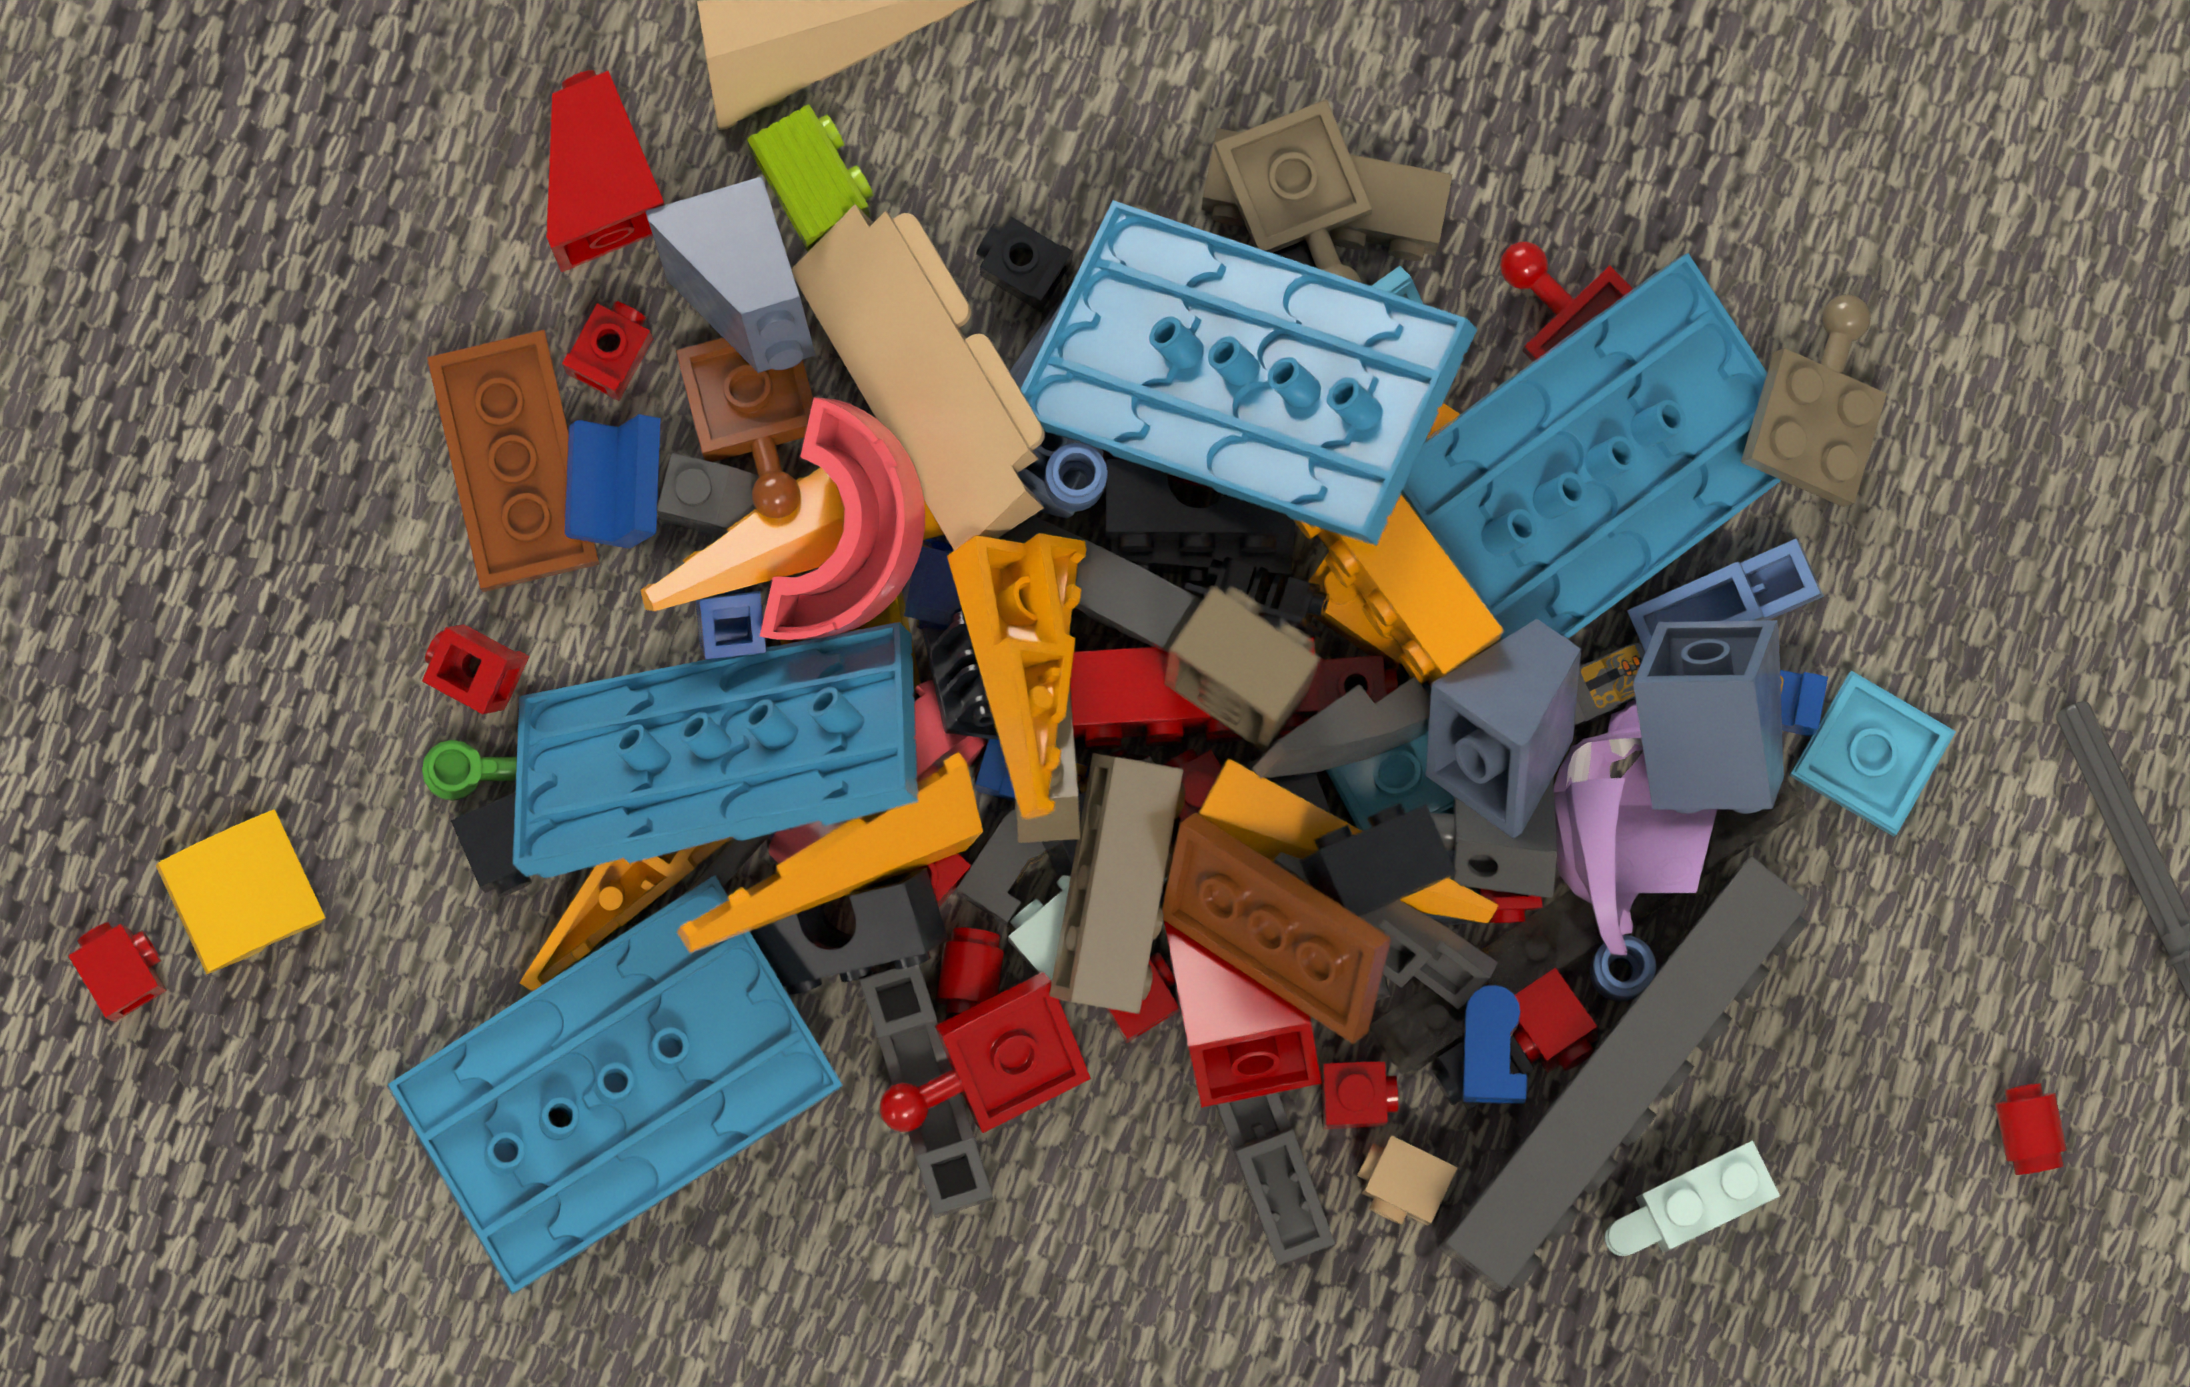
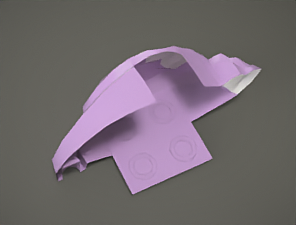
[1554,699,1717,956]

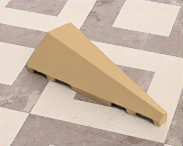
[697,0,976,130]

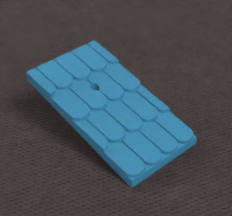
[1021,200,1477,546]
[1401,253,1782,642]
[513,622,918,878]
[387,875,842,1296]

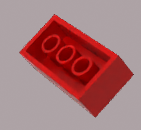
[1070,638,1319,750]

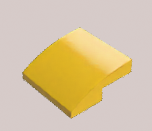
[156,809,326,975]

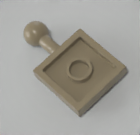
[1214,99,1372,283]
[1741,294,1887,507]

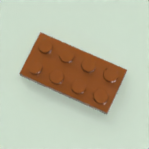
[427,330,600,592]
[1162,813,1391,1043]

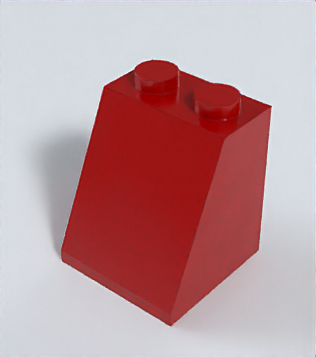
[546,70,665,273]
[1164,921,1322,1108]

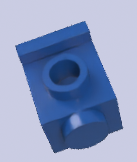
[695,587,766,660]

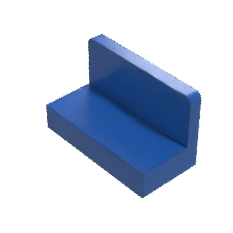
[565,414,661,549]

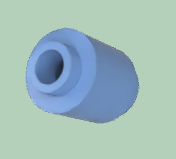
[1044,443,1107,511]
[1590,935,1656,1002]

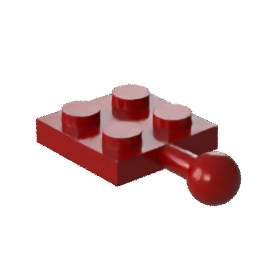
[1500,242,1633,362]
[879,972,1091,1133]

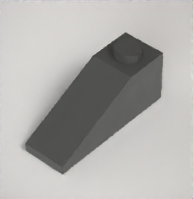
[657,453,759,537]

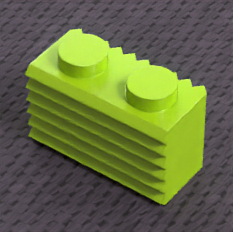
[747,104,874,251]

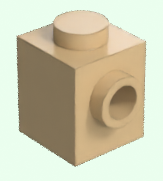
[1357,1135,1457,1226]

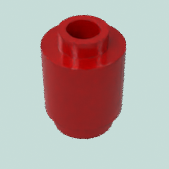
[936,927,1004,1017]
[1995,1083,2067,1175]

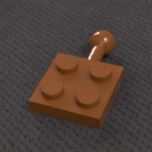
[676,338,813,518]

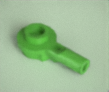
[422,740,517,801]

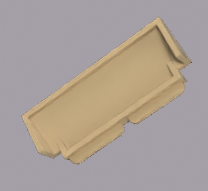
[791,204,1045,550]

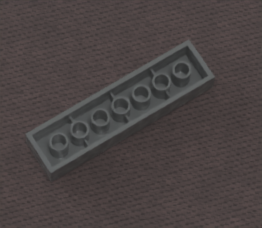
[1437,856,1809,1293]

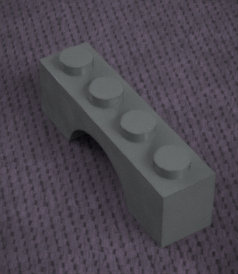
[860,965,993,1218]

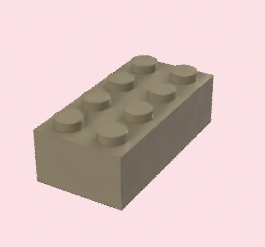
[1164,586,1320,753]

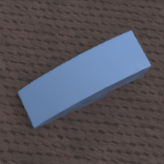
[1627,539,1824,653]

